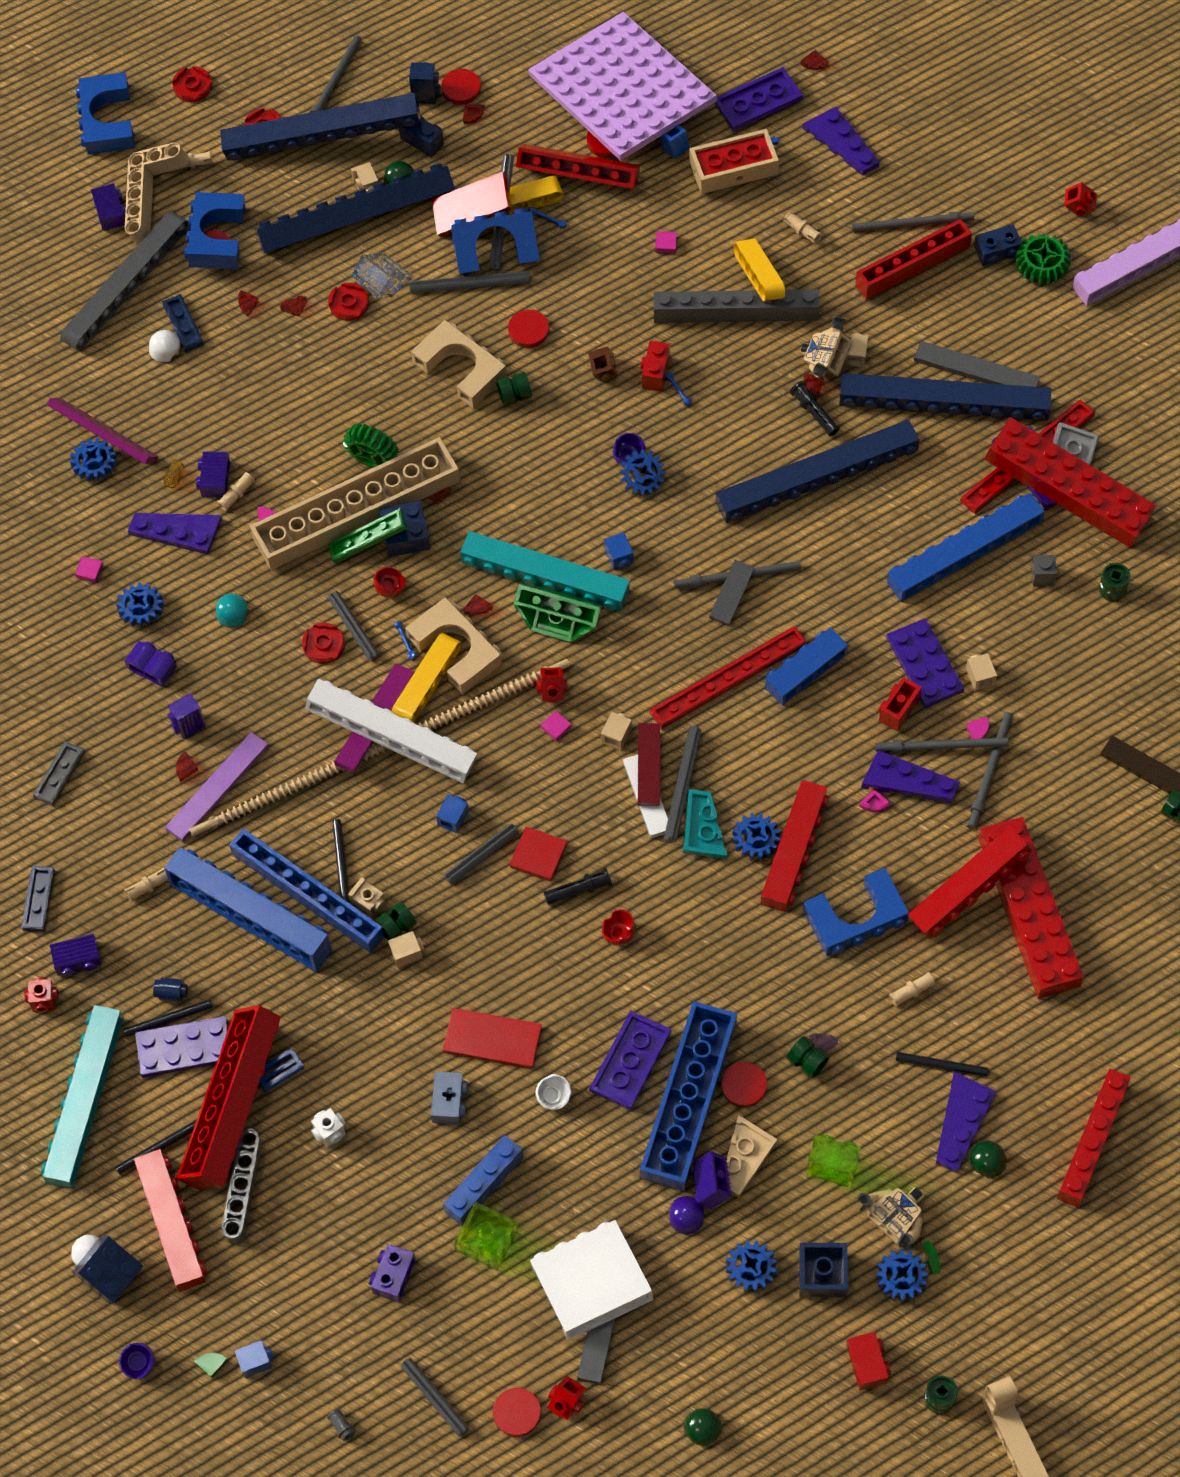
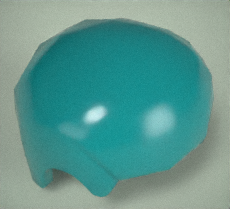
[216,593,248,627]

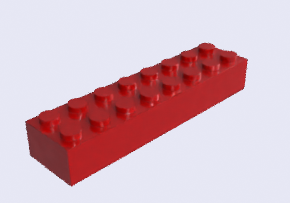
[984,417,1157,548]
[978,817,1084,999]
[176,1005,281,1190]

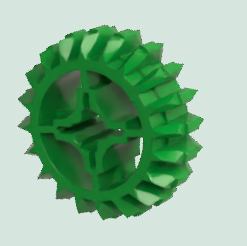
[1015,233,1071,286]
[343,423,399,467]

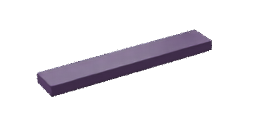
[165,732,268,842]

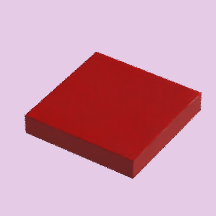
[509,826,567,882]

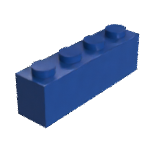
[765,628,848,706]
[443,1135,523,1227]

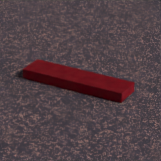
[638,723,660,806]

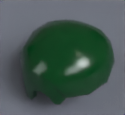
[383,161,414,185]
[969,1141,1007,1178]
[684,1408,722,1445]

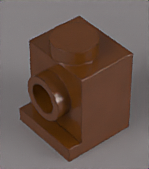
[588,346,617,382]

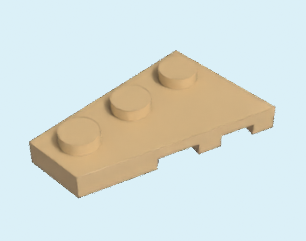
[726,1115,777,1198]

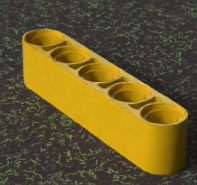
[491,176,564,218]
[734,238,785,302]
[391,632,462,723]

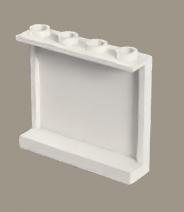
[530,1220,653,1340]

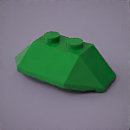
[514,584,601,642]

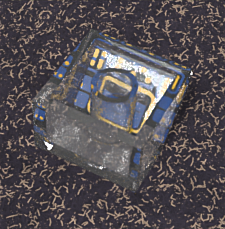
[351,253,413,299]

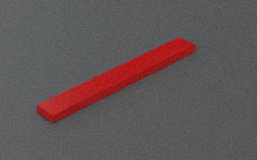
[960,399,1095,514]
[649,626,807,730]

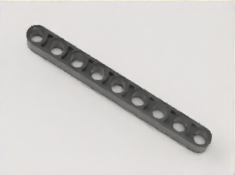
[60,211,189,351]

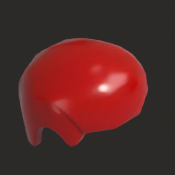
[373,567,406,598]
[602,909,636,946]

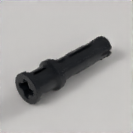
[790,381,840,437]
[543,867,612,905]

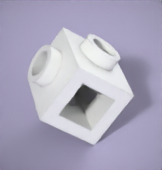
[311,1108,346,1147]

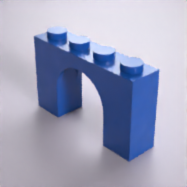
[76,72,135,154]
[184,192,245,269]
[450,208,540,274]
[803,868,909,956]

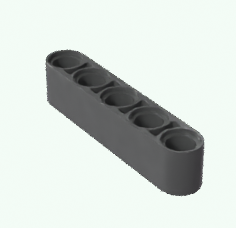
[222,1129,262,1245]

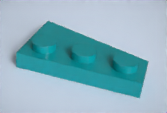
[682,789,728,859]

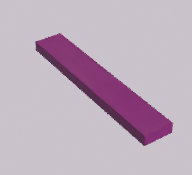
[47,398,158,464]
[334,663,415,773]

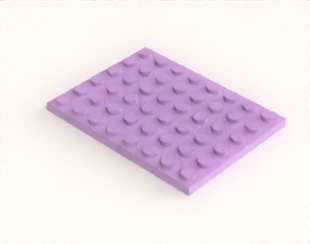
[528,12,717,161]

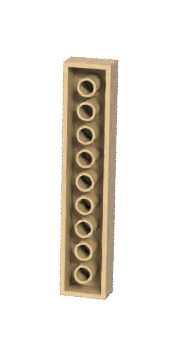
[250,437,460,571]

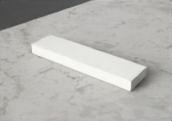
[623,755,668,838]

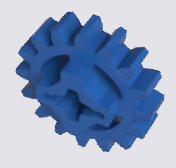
[70,438,117,482]
[619,449,666,496]
[116,582,164,628]
[732,813,780,861]
[726,1240,777,1293]
[876,1249,928,1302]

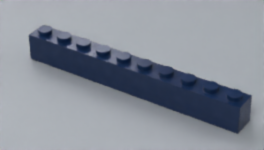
[220,93,421,161]
[254,163,455,253]
[839,373,1051,421]
[716,420,920,523]

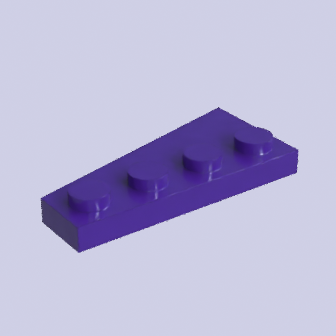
[802,107,880,176]
[128,513,222,555]
[861,750,960,803]
[936,1072,996,1173]

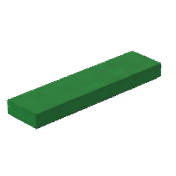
[329,508,407,563]

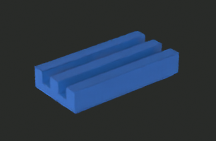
[259,1048,304,1092]

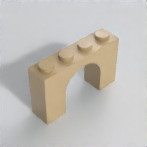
[411,320,507,409]
[405,598,502,695]

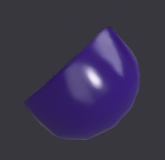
[613,433,646,465]
[669,1196,704,1235]
[119,1343,156,1379]

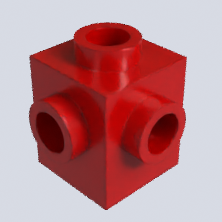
[1064,182,1097,217]
[536,667,568,703]
[24,977,59,1012]
[547,1376,587,1420]

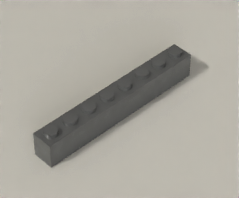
[654,290,819,323]

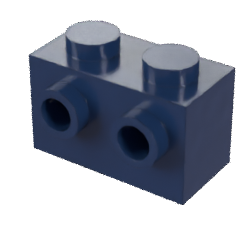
[409,62,441,104]
[399,115,444,158]
[974,224,1023,266]

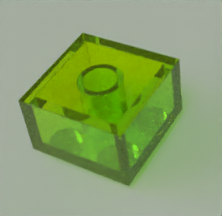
[806,1134,861,1188]
[454,1202,519,1271]

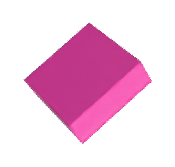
[655,231,677,253]
[75,556,103,583]
[540,711,572,741]

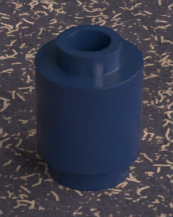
[153,978,188,1002]

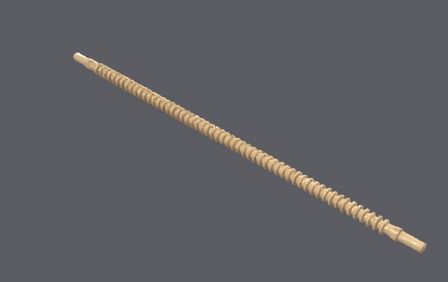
[189,659,570,837]

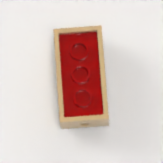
[690,129,779,194]

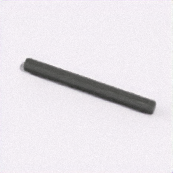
[489,154,514,271]
[409,271,531,293]
[664,726,702,843]

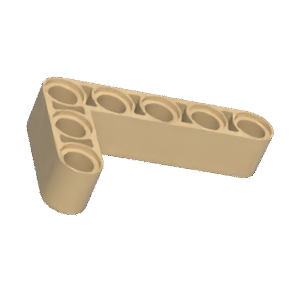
[125,143,189,244]
[982,1376,1049,1477]

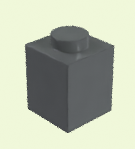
[1031,555,1057,586]

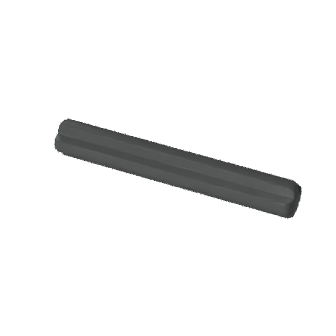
[328,591,379,661]
[444,823,518,884]
[401,1358,469,1437]

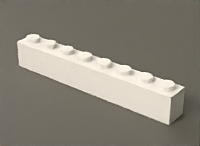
[305,678,477,783]

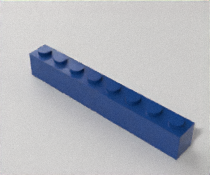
[887,493,1045,602]
[229,828,385,954]

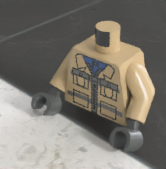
[801,315,852,379]
[854,1187,924,1252]

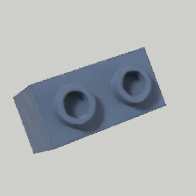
[431,1072,468,1124]

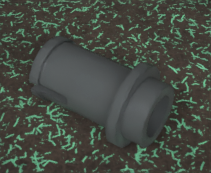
[327,1409,355,1441]

